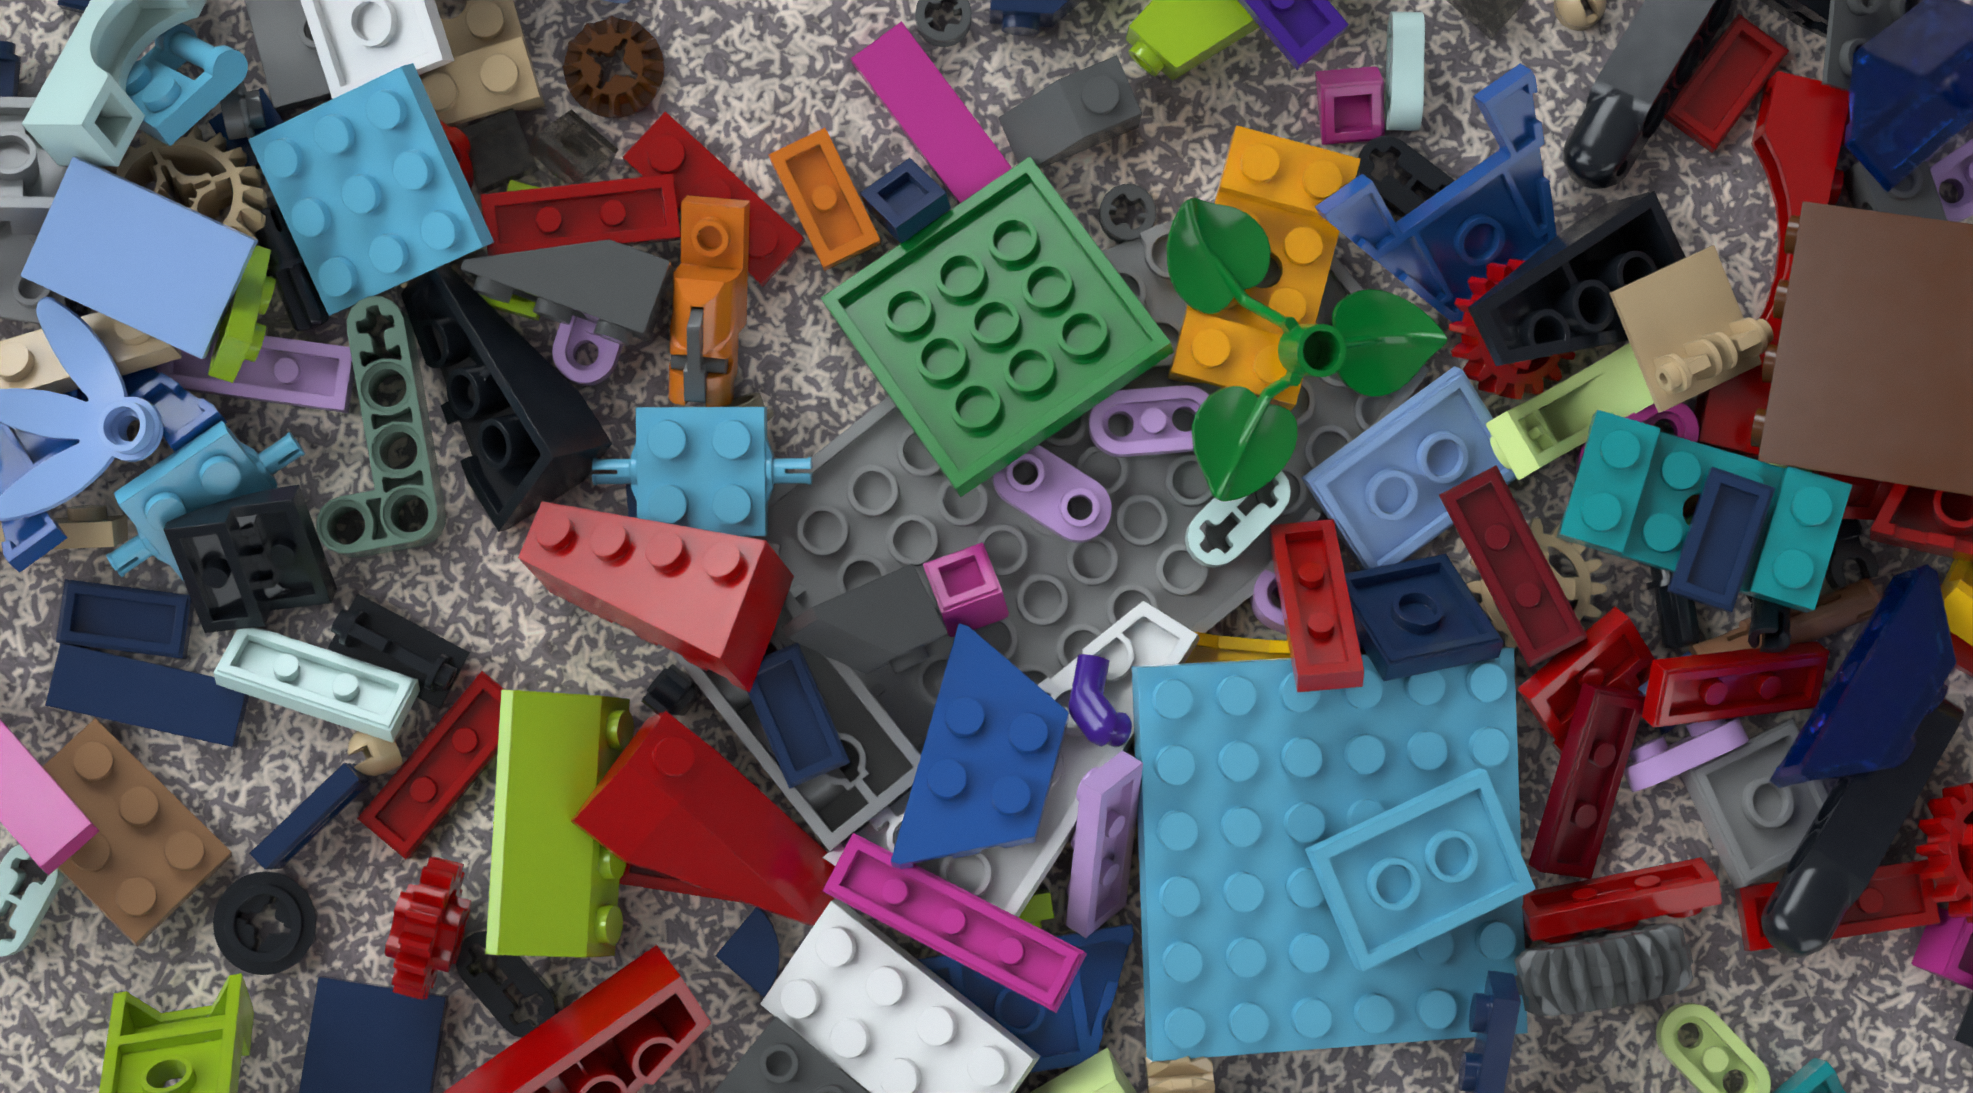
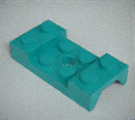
[1556,410,1852,613]

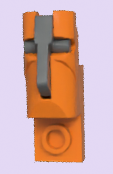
[668,195,750,407]

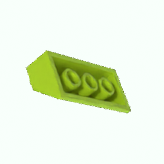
[485,690,634,958]

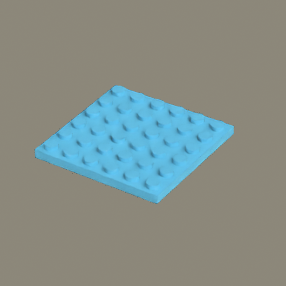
[1132,647,1528,1061]

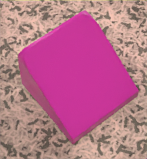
[1315,66,1385,145]
[923,542,1009,637]
[1911,907,1973,991]

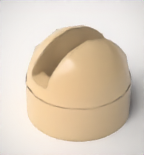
[1554,0,1606,31]
[347,731,403,776]

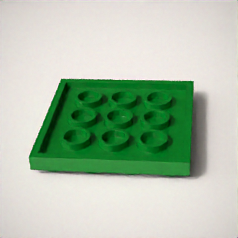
[821,156,1174,498]

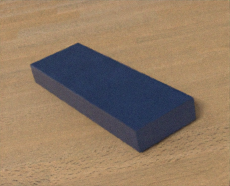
[45,643,249,747]

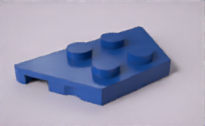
[891,624,1069,869]
[917,923,1134,1073]

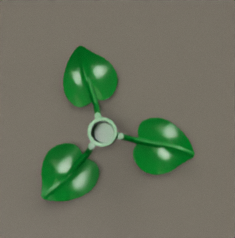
[1167,198,1448,502]

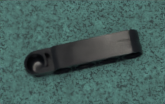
[1563,0,1736,189]
[1761,674,1964,958]

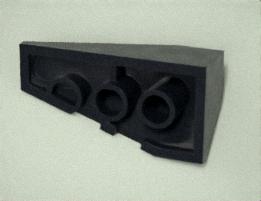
[1468,191,1686,366]
[401,264,612,532]

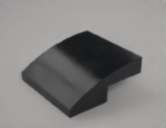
[163,485,337,633]

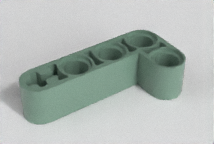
[316,296,446,558]

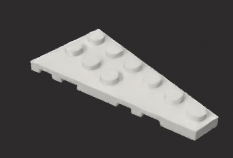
[822,601,1200,918]

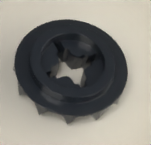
[213,872,318,975]

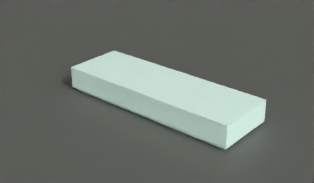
[213,627,420,743]

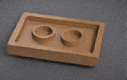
[43,718,232,947]

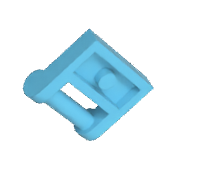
[126,23,248,146]

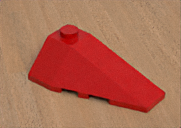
[571,711,835,926]

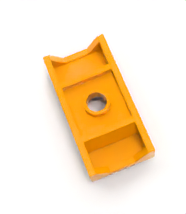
[1167,125,1361,411]

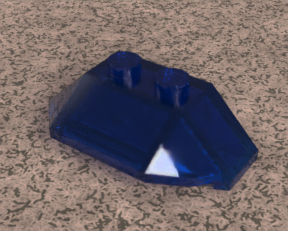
[1844,0,1973,193]
[1769,564,1956,788]

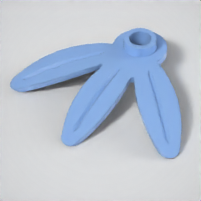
[0,297,164,521]

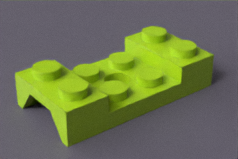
[99,973,254,1093]

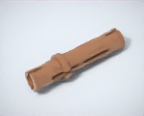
[1689,578,1882,655]

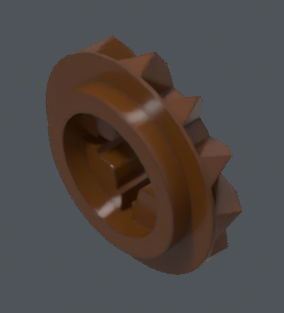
[562,15,665,118]

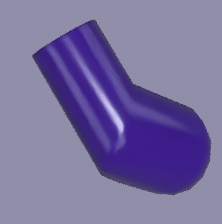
[1069,654,1132,747]

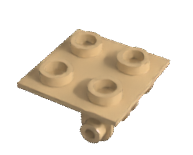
[1610,245,1773,413]

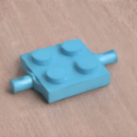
[592,407,813,536]
[106,420,305,581]

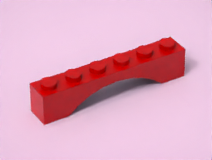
[1694,71,1857,460]

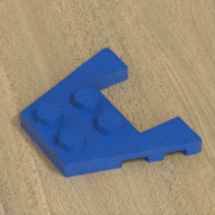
[1315,63,1557,323]
[0,368,228,573]

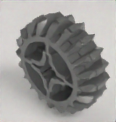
[1514,923,1693,1017]

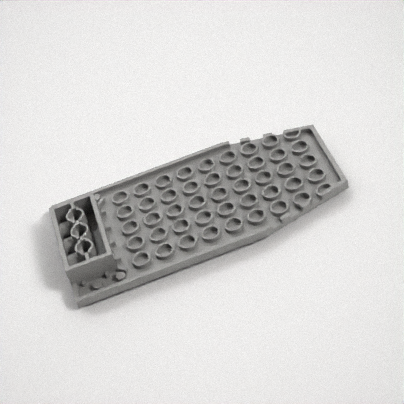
[669,199,1429,851]

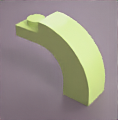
[1485,343,1654,480]

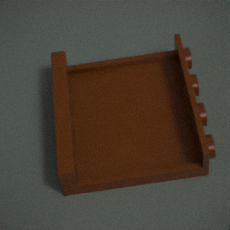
[1751,201,1973,496]

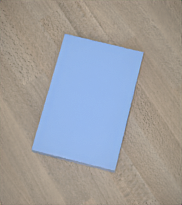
[20,157,258,359]
[1301,366,1517,570]

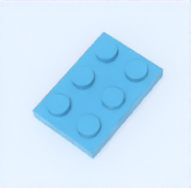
[1305,768,1536,972]

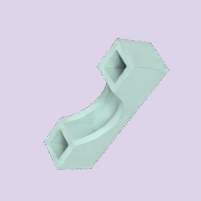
[22,0,207,167]

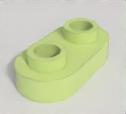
[1656,1002,1771,1093]

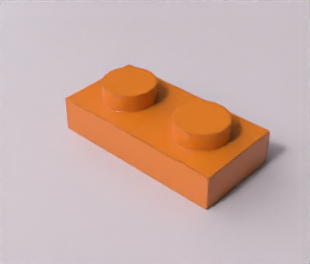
[768,128,881,272]

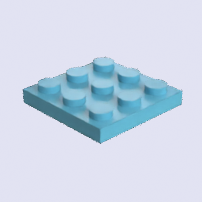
[248,63,494,316]

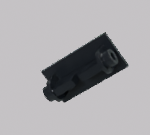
[327,593,470,709]

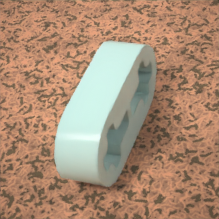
[1385,11,1425,131]
[1185,470,1291,568]
[0,844,64,957]

